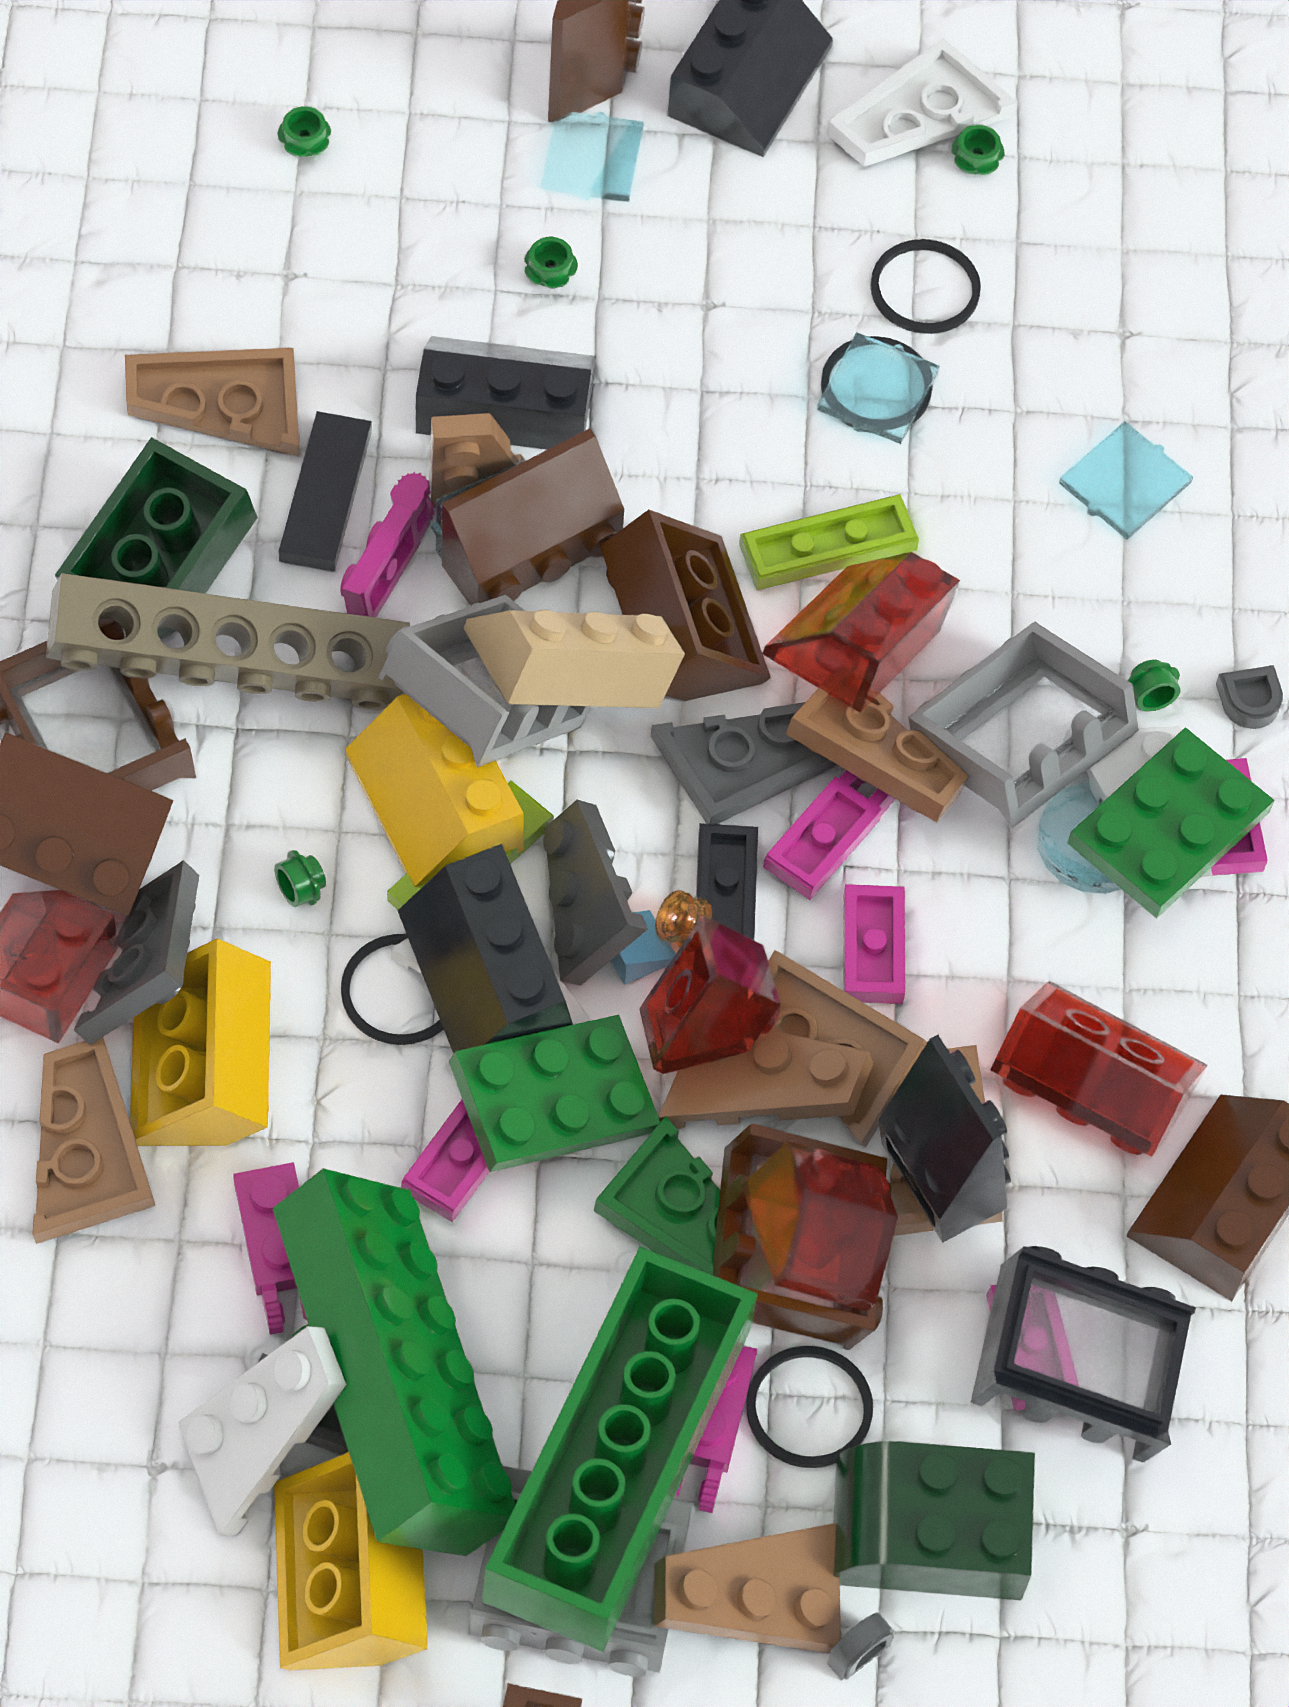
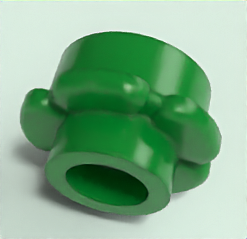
[278,106,331,157]
[951,124,1004,175]
[524,236,578,289]
[1127,659,1181,712]
[274,850,326,907]

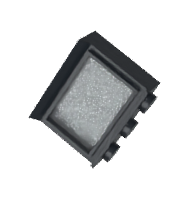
[971,1246,1196,1463]

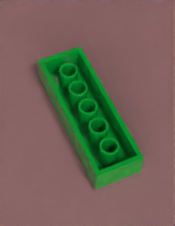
[272,1168,515,1557]
[482,1246,758,1652]

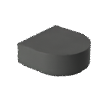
[1216,665,1283,729]
[827,1612,894,1681]

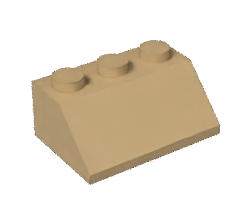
[463,610,685,708]

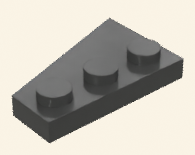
[650,702,837,824]
[543,799,648,986]
[74,860,200,1045]

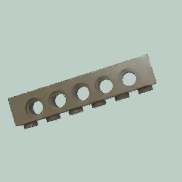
[46,573,410,710]

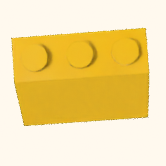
[345,694,524,887]
[130,938,271,1146]
[274,1452,428,1671]

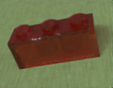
[762,552,960,713]
[990,981,1208,1157]

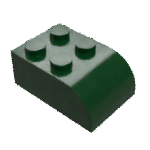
[55,437,258,639]
[833,1441,1035,1601]

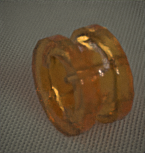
[655,890,712,950]

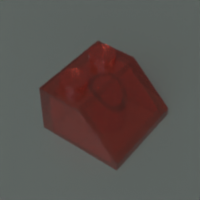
[0,890,118,1044]
[639,915,781,1074]
[742,1140,898,1311]

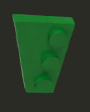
[593,1116,784,1291]

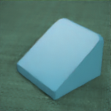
[611,910,678,985]

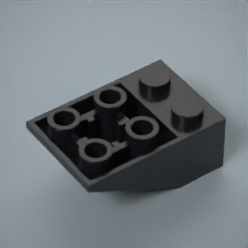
[878,1034,1011,1243]

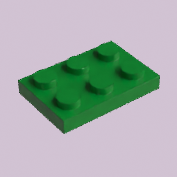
[1067,727,1275,919]
[448,1014,660,1173]

